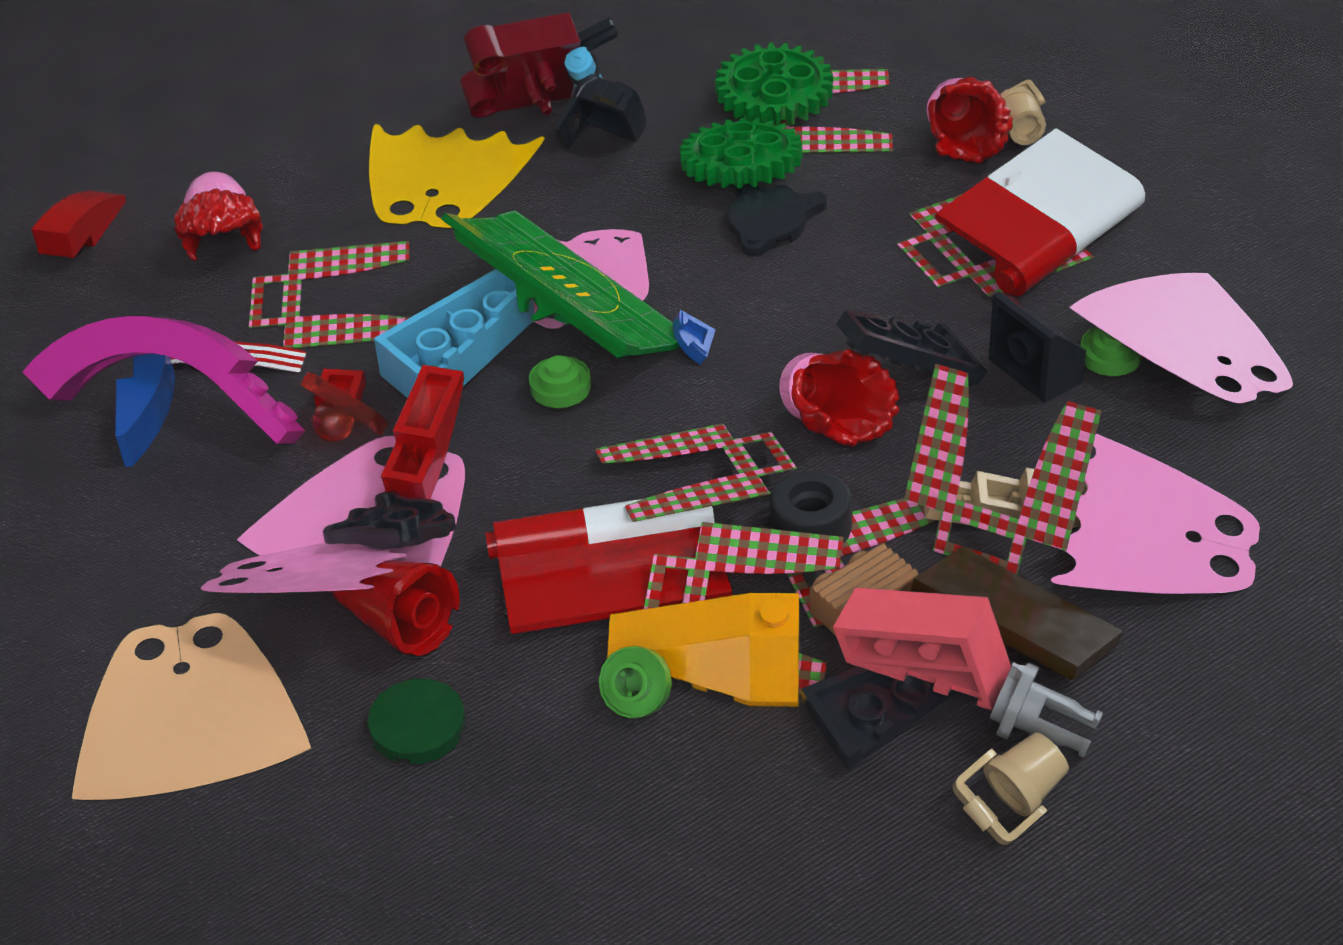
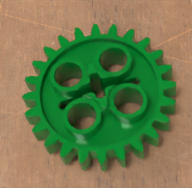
[715,42,833,126]
[679,118,803,189]

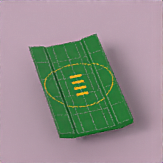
[441,210,680,358]

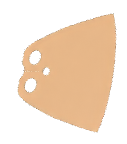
[72,613,311,800]

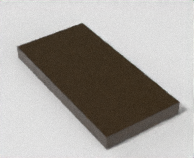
[910,547,1123,680]

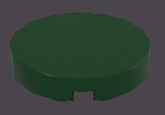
[367,679,466,764]

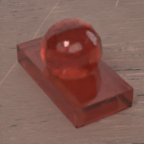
[299,372,388,442]

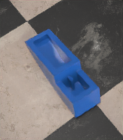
[115,354,175,467]

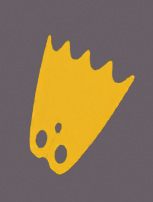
[369,124,545,228]

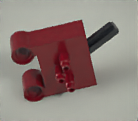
[460,12,619,118]

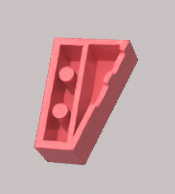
[833,588,1011,711]

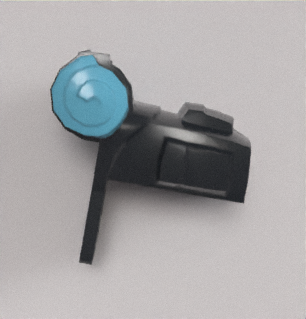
[555,47,646,148]

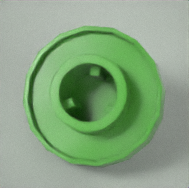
[1081,326,1142,376]
[529,355,591,408]
[599,646,672,718]

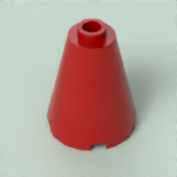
[332,561,460,656]

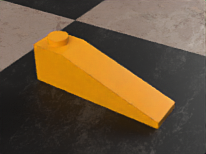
[607,593,800,707]

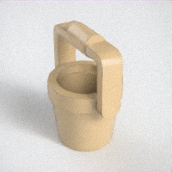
[1000,80,1046,145]
[952,732,1069,845]

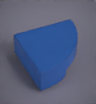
[673,310,715,365]

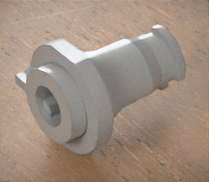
[989,662,1103,758]

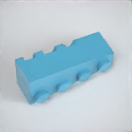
[374,269,535,398]

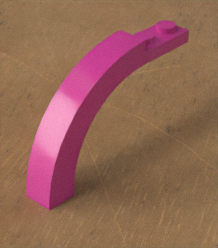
[22,316,305,444]

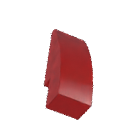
[31,191,126,258]
[381,365,464,499]

